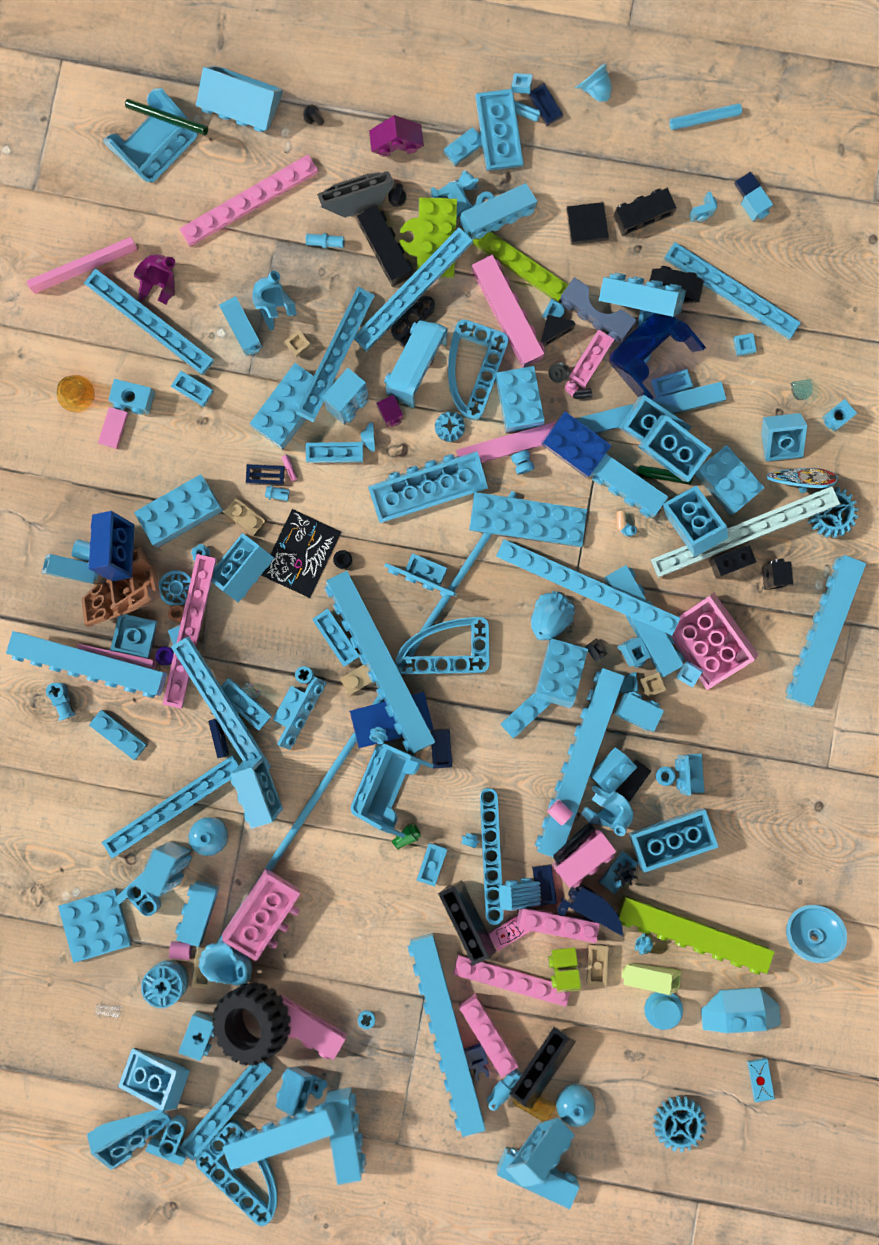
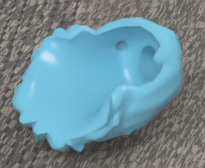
[531,591,575,640]
[199,942,252,986]

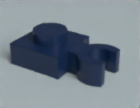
[464,1043,489,1081]

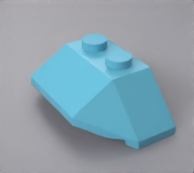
[701,987,781,1033]

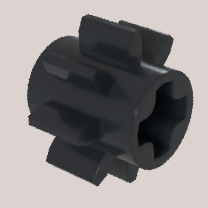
[613,862,638,887]

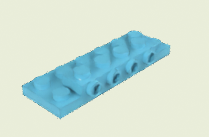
[368,451,488,523]

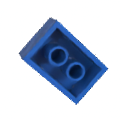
[540,411,612,477]
[88,511,134,581]

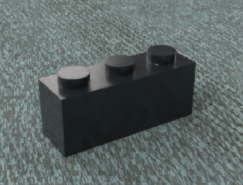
[613,187,677,236]

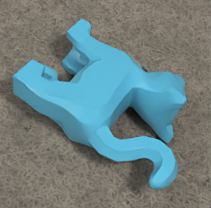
[430,171,495,219]

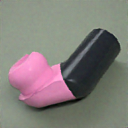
[565,380,592,399]

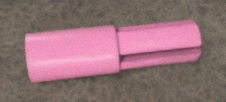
[281,455,297,481]

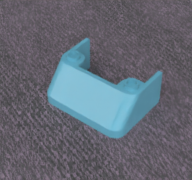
[384,320,448,408]
[351,743,434,838]

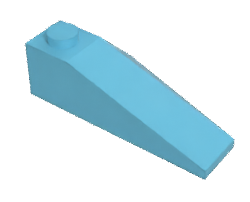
[87,1109,171,1170]

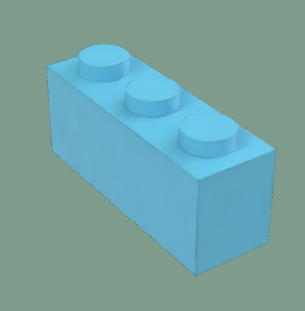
[175,881,220,947]

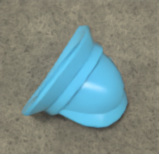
[575,64,612,102]

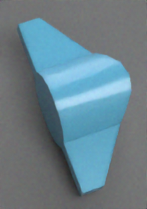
[361,423,375,452]

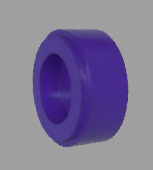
[155,647,174,666]

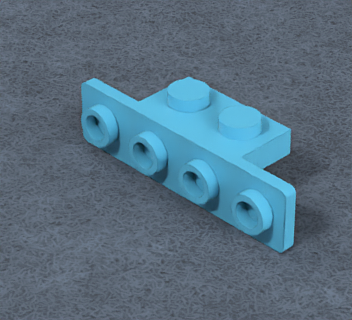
[384,553,458,599]
[273,676,326,750]

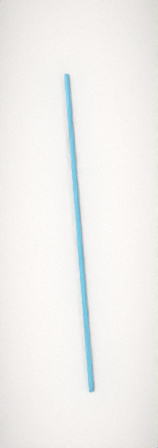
[216,491,517,943]

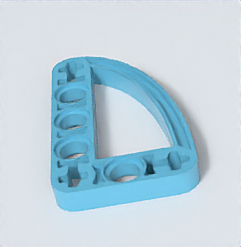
[448,319,508,421]
[395,617,489,674]
[196,1120,278,1226]

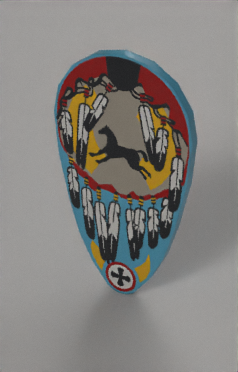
[767,468,838,493]

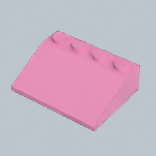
[670,592,759,690]

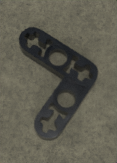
[391,296,435,367]

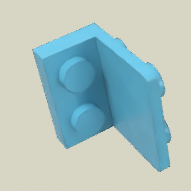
[675,754,704,796]

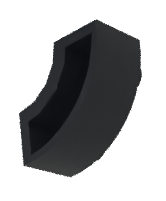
[650,266,704,304]

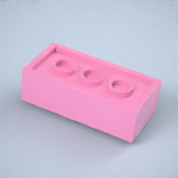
[222,868,300,961]

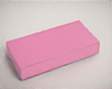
[98,407,129,449]

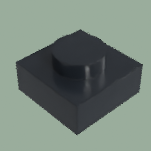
[585,638,608,662]

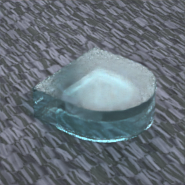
[791,379,813,401]

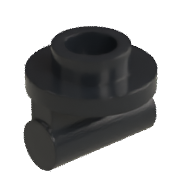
[304,104,324,126]
[388,183,407,207]

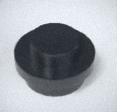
[333,550,352,569]

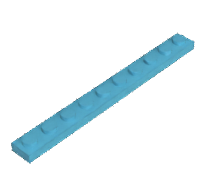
[496,539,680,635]

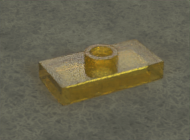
[512,1096,556,1122]

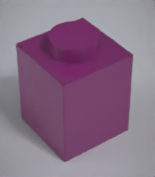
[376,395,404,427]

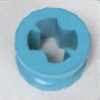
[358,1010,375,1030]

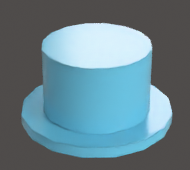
[644,992,683,1030]

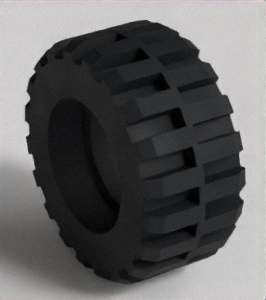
[212,982,291,1066]

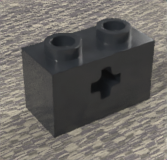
[709,545,757,578]
[762,558,793,590]

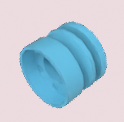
[141,960,189,1008]

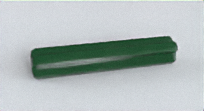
[637,465,693,484]

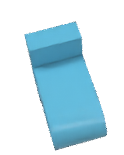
[114,873,161,916]
[145,1115,188,1166]

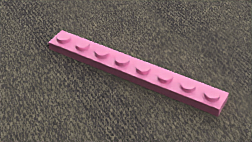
[179,155,318,247]
[163,554,217,709]

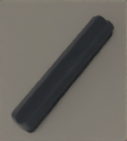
[553,823,595,864]

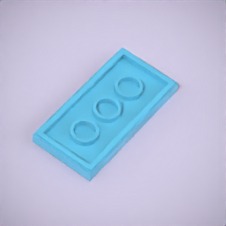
[475,89,524,172]

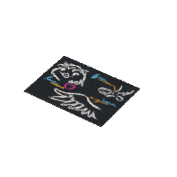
[261,509,341,598]

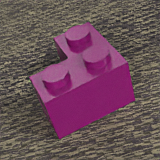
[369,115,424,157]

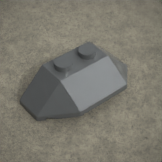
[317,171,394,218]

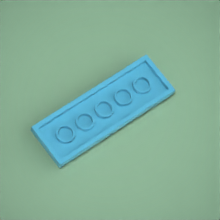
[469,492,587,547]

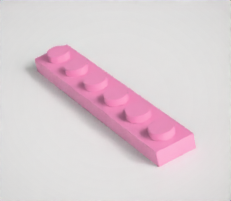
[453,954,570,1007]

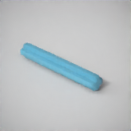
[669,103,742,130]

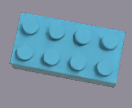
[599,272,686,316]
[249,363,314,450]
[134,474,224,548]
[628,808,718,873]
[137,841,192,897]
[325,1087,366,1185]

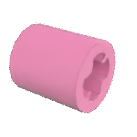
[547,799,573,825]
[169,941,192,960]

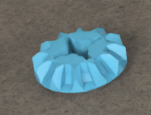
[435,411,465,442]

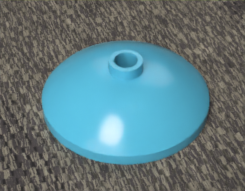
[786,905,847,963]

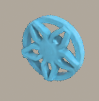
[159,570,191,606]

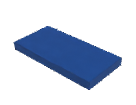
[349,692,434,748]

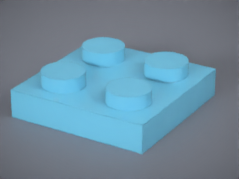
[110,614,158,659]

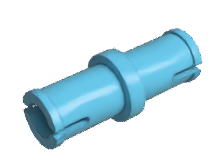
[305,233,345,249]

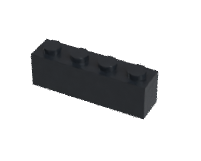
[357,205,413,287]
[438,880,496,965]
[509,1026,576,1109]

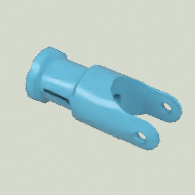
[487,1069,522,1111]

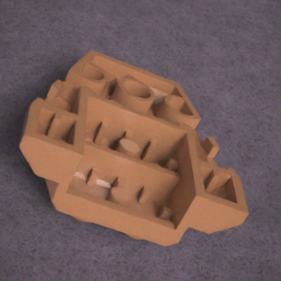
[82,546,161,627]

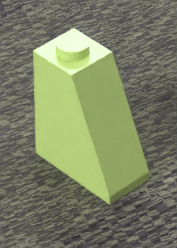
[622,962,682,995]

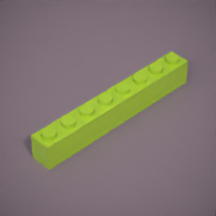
[617,895,774,975]

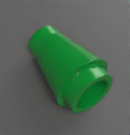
[392,823,422,850]

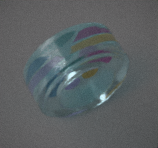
[242,682,261,699]

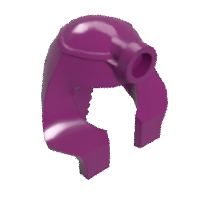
[134,254,175,305]

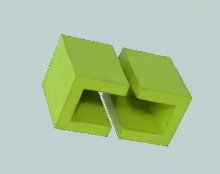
[548,947,581,993]

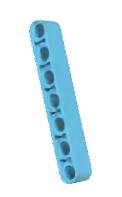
[480,787,504,925]

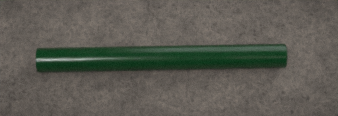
[125,99,208,136]

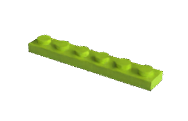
[472,232,568,302]

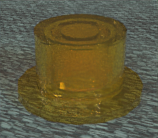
[57,375,95,412]

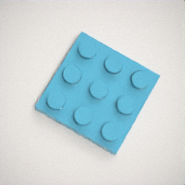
[58,888,132,963]

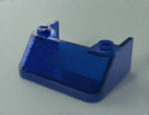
[609,312,706,400]

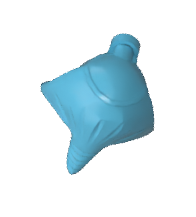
[252,270,297,331]
[581,785,633,836]

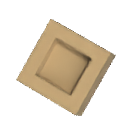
[284,330,311,357]
[640,672,666,697]

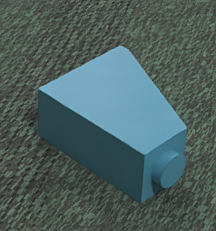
[219,296,262,355]
[41,554,98,584]

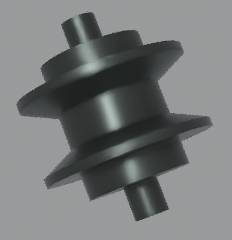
[549,362,570,383]

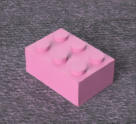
[551,829,616,888]

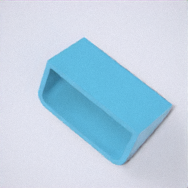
[196,66,283,132]

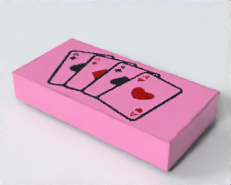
[488,915,530,951]

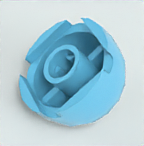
[188,817,228,856]
[555,1084,595,1127]

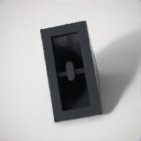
[541,315,576,347]

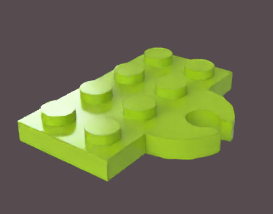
[399,197,457,278]

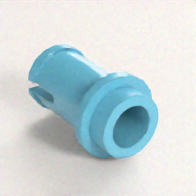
[265,485,290,502]

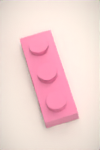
[568,329,614,388]

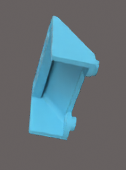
[103,88,197,182]

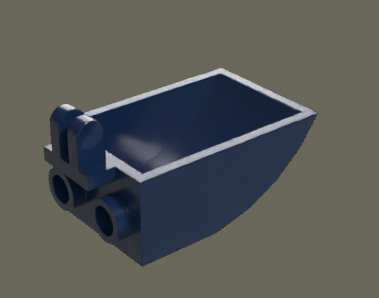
[557,884,624,937]

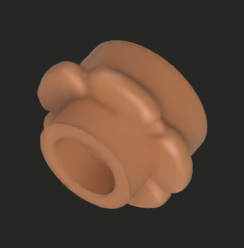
[168,605,185,623]

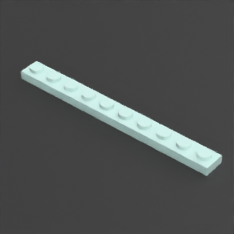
[651,487,840,578]

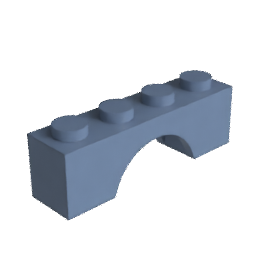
[560,277,637,343]

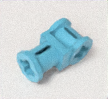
[46,683,76,721]

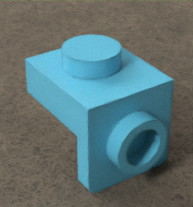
[689,191,717,222]

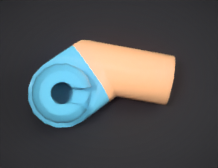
[616,511,637,537]

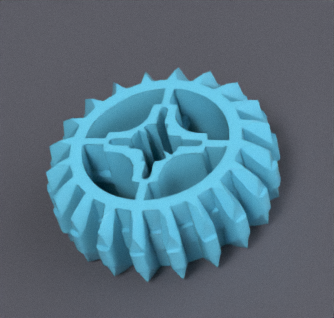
[807,486,859,538]
[653,1096,707,1153]

